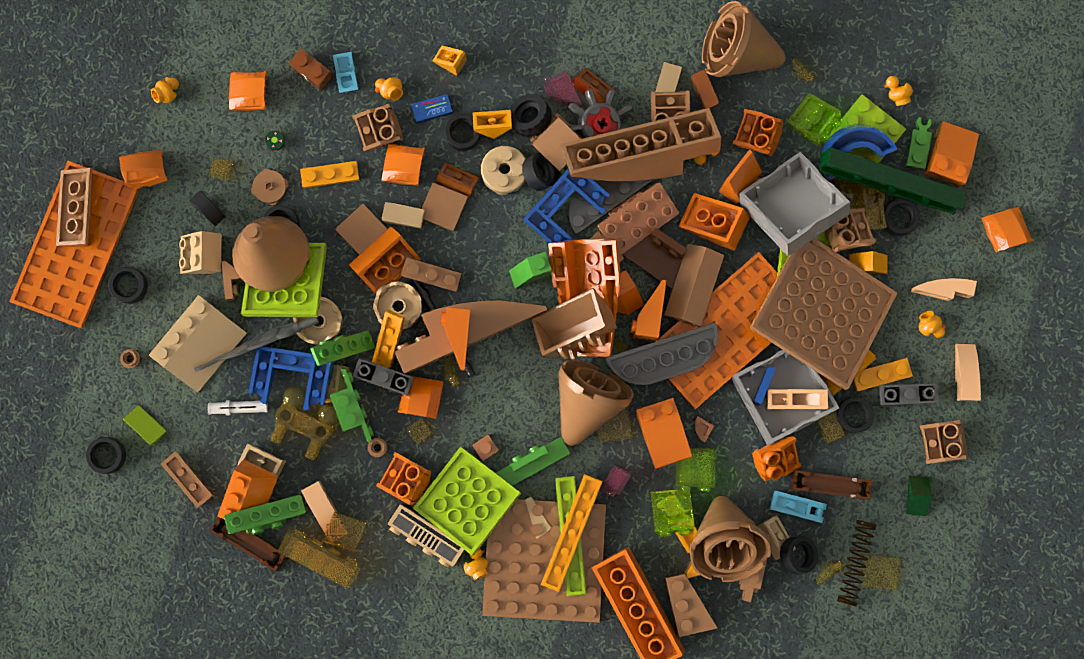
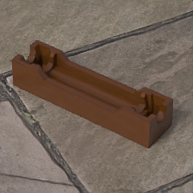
[791,470,873,500]
[209,517,288,572]

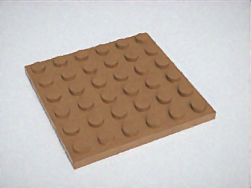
[750,238,897,390]
[482,499,606,623]

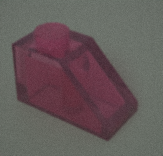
[544,71,582,107]
[601,465,631,497]

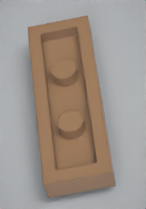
[401,257,462,292]
[161,451,214,508]

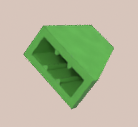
[509,252,552,289]

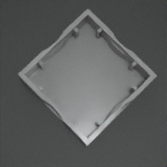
[739,152,850,256]
[731,350,839,445]

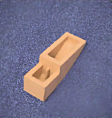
[911,278,977,301]
[955,344,981,401]
[766,389,828,409]
[301,481,348,542]

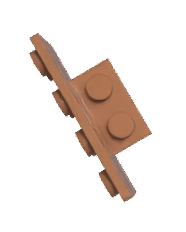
[598,183,679,256]

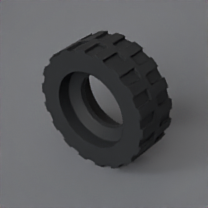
[510,93,552,137]

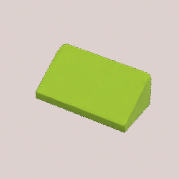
[123,405,167,446]

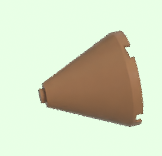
[702,1,786,77]
[232,216,310,292]
[559,360,634,446]
[690,496,771,582]

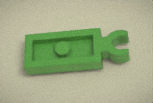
[905,117,932,170]

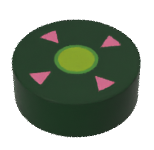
[265,131,285,151]

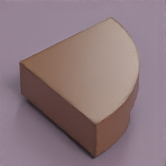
[695,416,714,443]

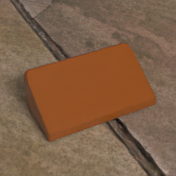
[572,68,615,103]
[691,70,719,110]
[436,162,479,198]

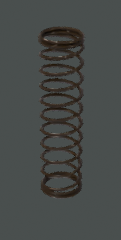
[836,520,877,607]

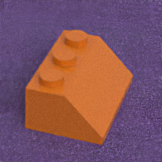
[349,227,421,294]
[218,459,279,520]

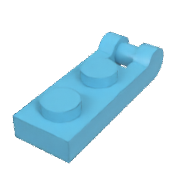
[770,491,827,523]

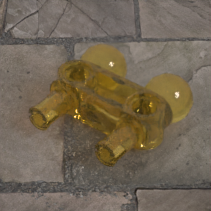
[269,385,339,460]

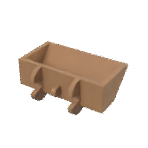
[531,288,617,360]

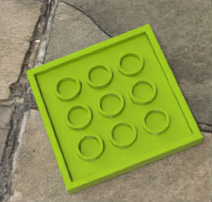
[241,243,327,317]
[413,447,521,556]

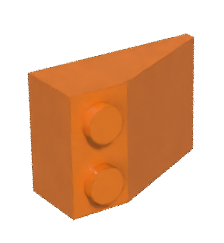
[924,121,979,187]
[719,150,762,205]
[678,193,750,251]
[630,280,666,342]
[441,307,470,371]
[636,398,692,469]

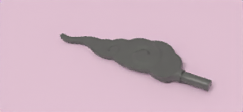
[194,317,319,371]

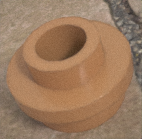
[120,349,140,368]
[368,438,387,457]

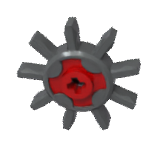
[567,89,632,139]

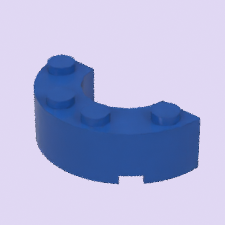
[820,124,897,181]

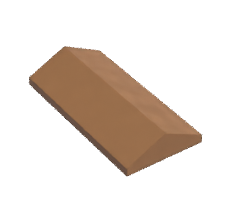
[56,168,93,247]
[664,244,724,327]

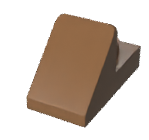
[222,261,243,302]

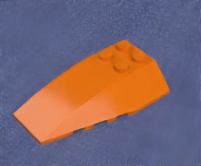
[548,238,621,357]

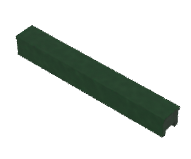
[819,147,967,215]

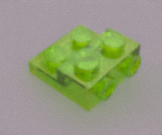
[787,93,842,146]
[675,448,716,491]
[651,489,694,537]

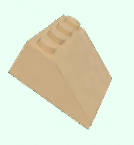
[149,295,247,393]

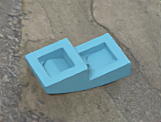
[333,52,358,93]

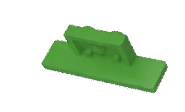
[311,331,375,366]
[330,368,374,443]
[496,437,570,486]
[224,495,306,535]

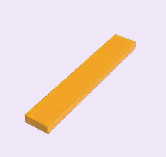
[541,474,603,592]

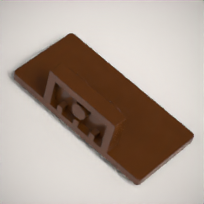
[622,228,687,290]

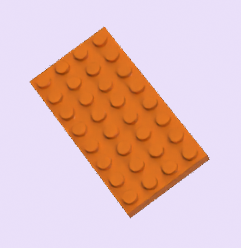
[9,161,140,329]
[656,252,777,409]

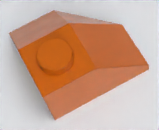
[617,270,644,315]

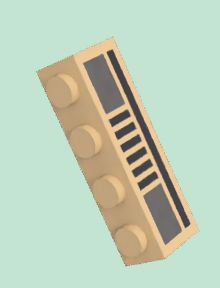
[388,504,464,567]

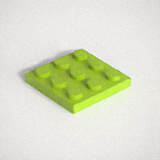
[826,94,906,163]

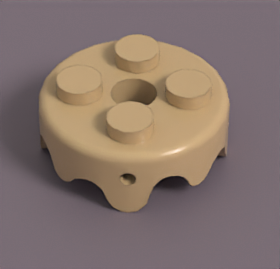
[481,146,526,195]
[373,282,423,330]
[293,297,343,345]

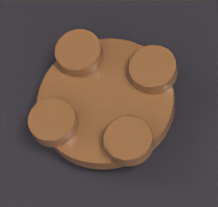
[251,169,289,206]

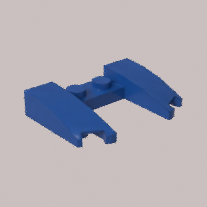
[523,168,609,243]
[249,346,335,411]

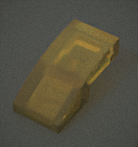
[817,412,845,443]

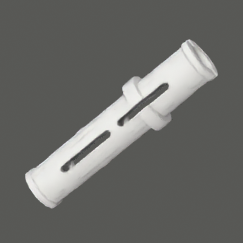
[208,400,268,416]

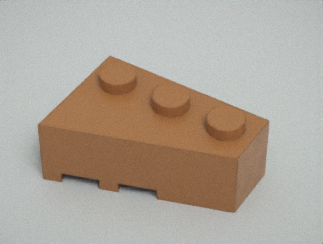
[664,573,717,637]

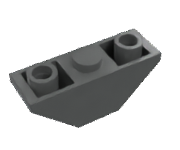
[352,358,414,396]
[879,383,939,406]

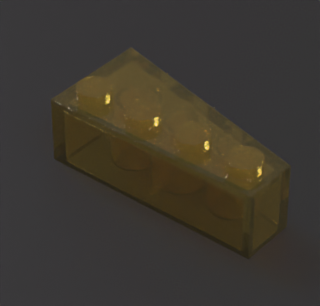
[278,527,361,589]

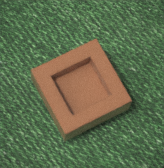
[472,435,499,461]

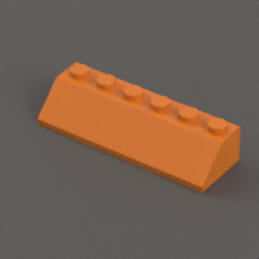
[591,546,685,659]

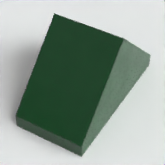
[906,475,932,516]

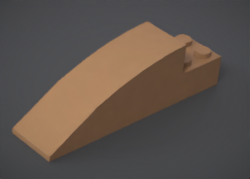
[561,108,721,181]
[395,300,547,374]

